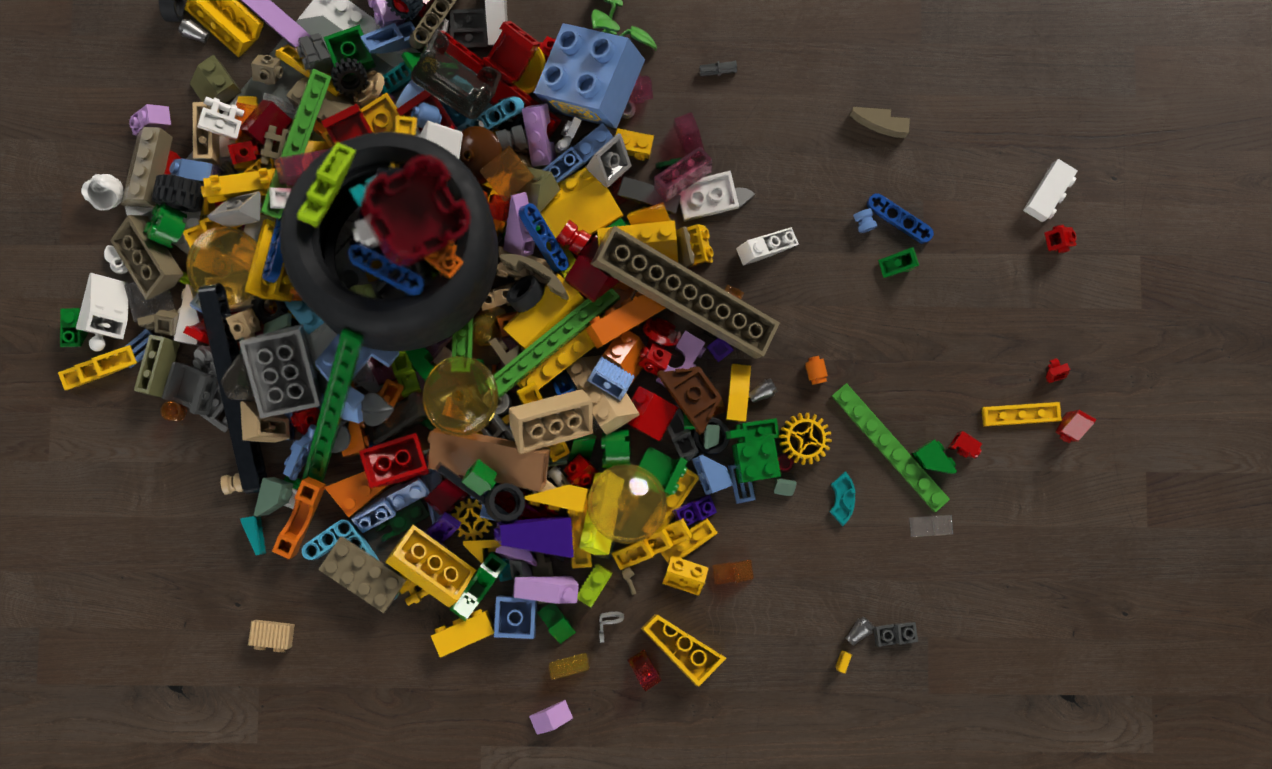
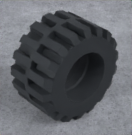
[152,174,205,212]

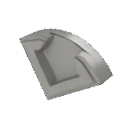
[735,188,755,208]

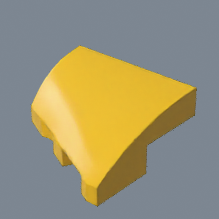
[627,202,671,225]

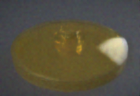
[186,227,257,306]
[423,357,498,436]
[587,464,667,544]

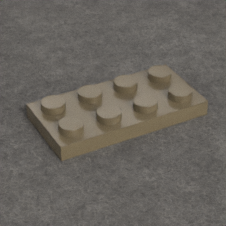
[318,536,407,613]

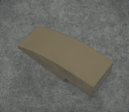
[850,107,910,138]

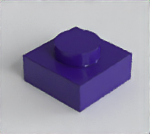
[706,338,733,362]

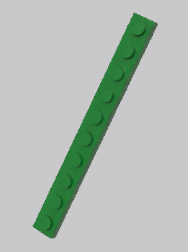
[302,329,364,483]

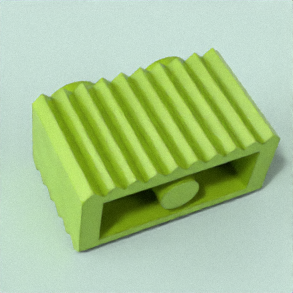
[577,564,612,607]

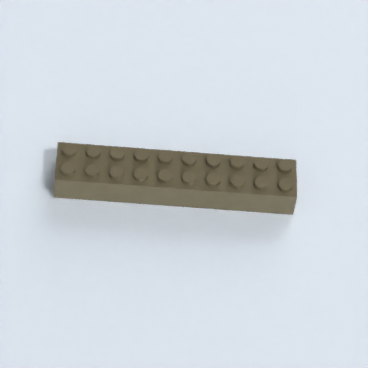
[590,226,780,359]

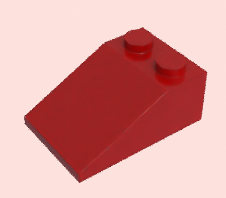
[359,433,430,489]

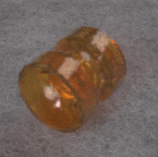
[161,401,187,421]

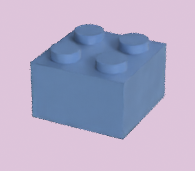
[494,595,537,639]

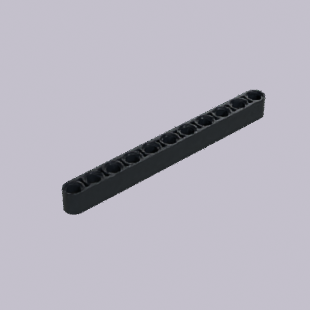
[198,283,267,494]

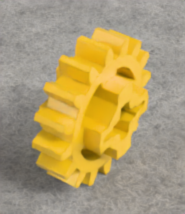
[451,498,493,541]

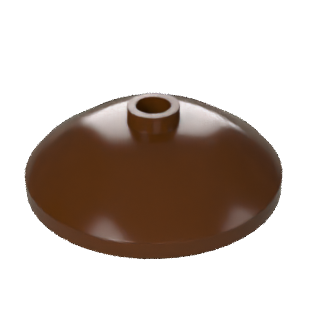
[459,126,502,185]

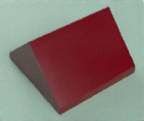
[240,100,293,147]
[564,255,620,303]

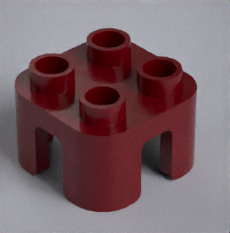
[361,155,470,266]

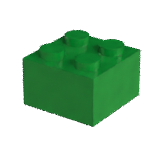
[323,25,376,79]
[732,438,781,484]

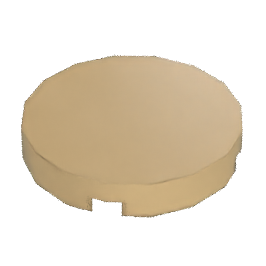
[354,70,384,107]

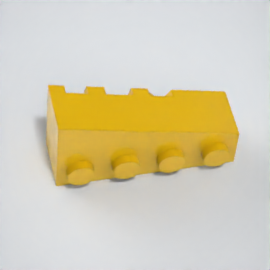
[641,615,726,687]

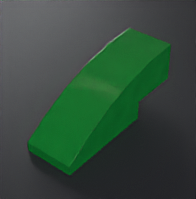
[406,347,441,387]

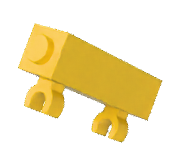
[201,168,275,204]

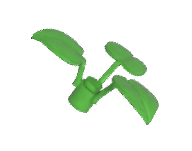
[591,0,657,51]

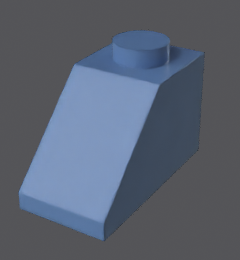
[170,158,213,184]
[692,455,733,495]

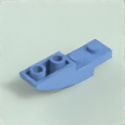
[543,123,613,184]
[351,476,429,533]

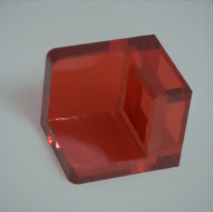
[489,194,511,221]

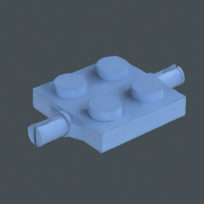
[283,424,316,481]

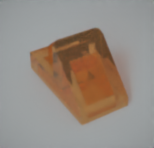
[712,559,754,585]

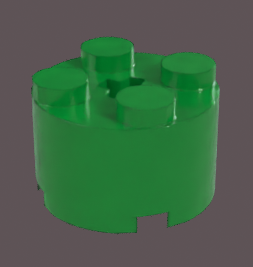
[143,203,187,248]
[601,430,631,469]

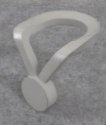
[599,611,624,643]

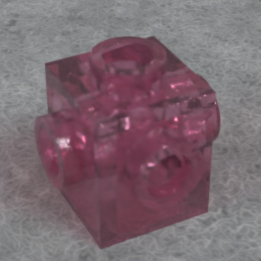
[629,74,653,104]

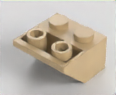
[240,401,290,443]

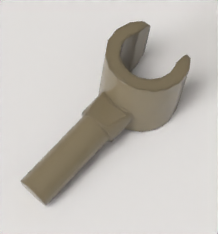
[622,567,636,595]

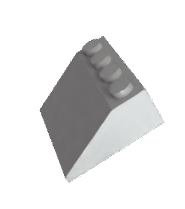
[239,325,323,418]

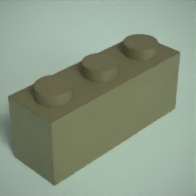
[134,335,180,398]

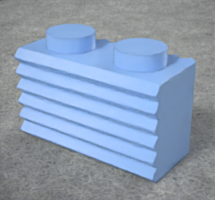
[587,357,634,401]

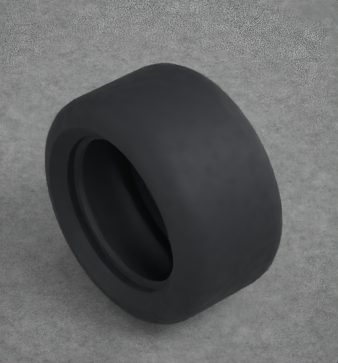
[280,132,499,351]

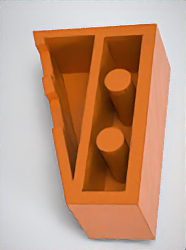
[324,471,393,517]

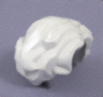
[81,174,124,210]

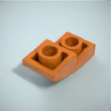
[424,248,464,278]

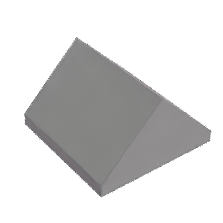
[586,133,632,188]
[208,191,261,228]

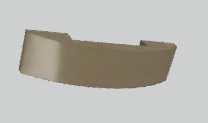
[499,254,569,300]

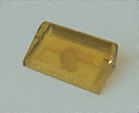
[549,653,590,680]

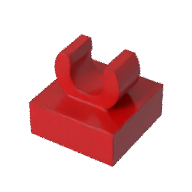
[1046,358,1071,383]

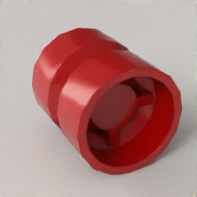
[556,220,591,256]

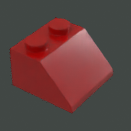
[626,386,678,441]

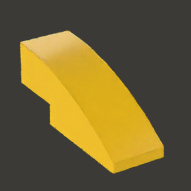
[726,364,751,423]

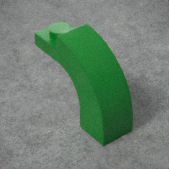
[450,552,507,621]

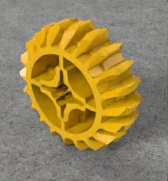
[779,413,832,465]

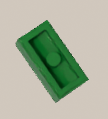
[569,434,596,462]

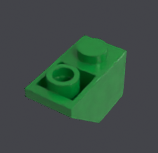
[60,308,89,347]
[912,439,957,474]

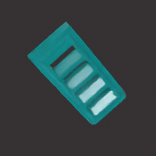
[382,61,415,96]
[240,516,266,555]

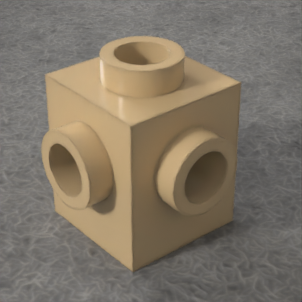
[226,308,262,340]

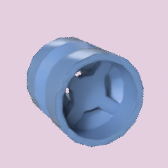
[853,208,878,233]

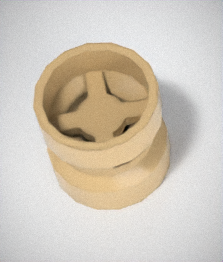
[221,473,244,495]

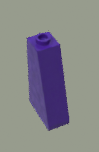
[494,515,574,558]

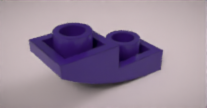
[672,495,717,526]

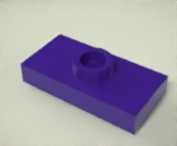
[426,512,462,543]

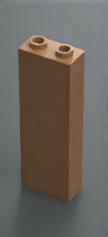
[426,426,550,491]

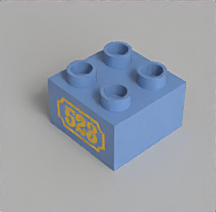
[534,23,645,129]

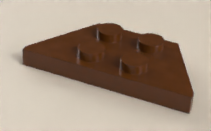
[657,367,722,435]

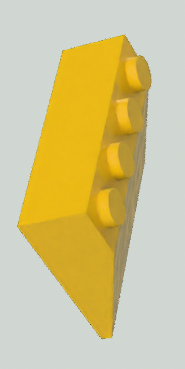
[540,167,623,252]

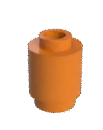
[805,356,828,385]

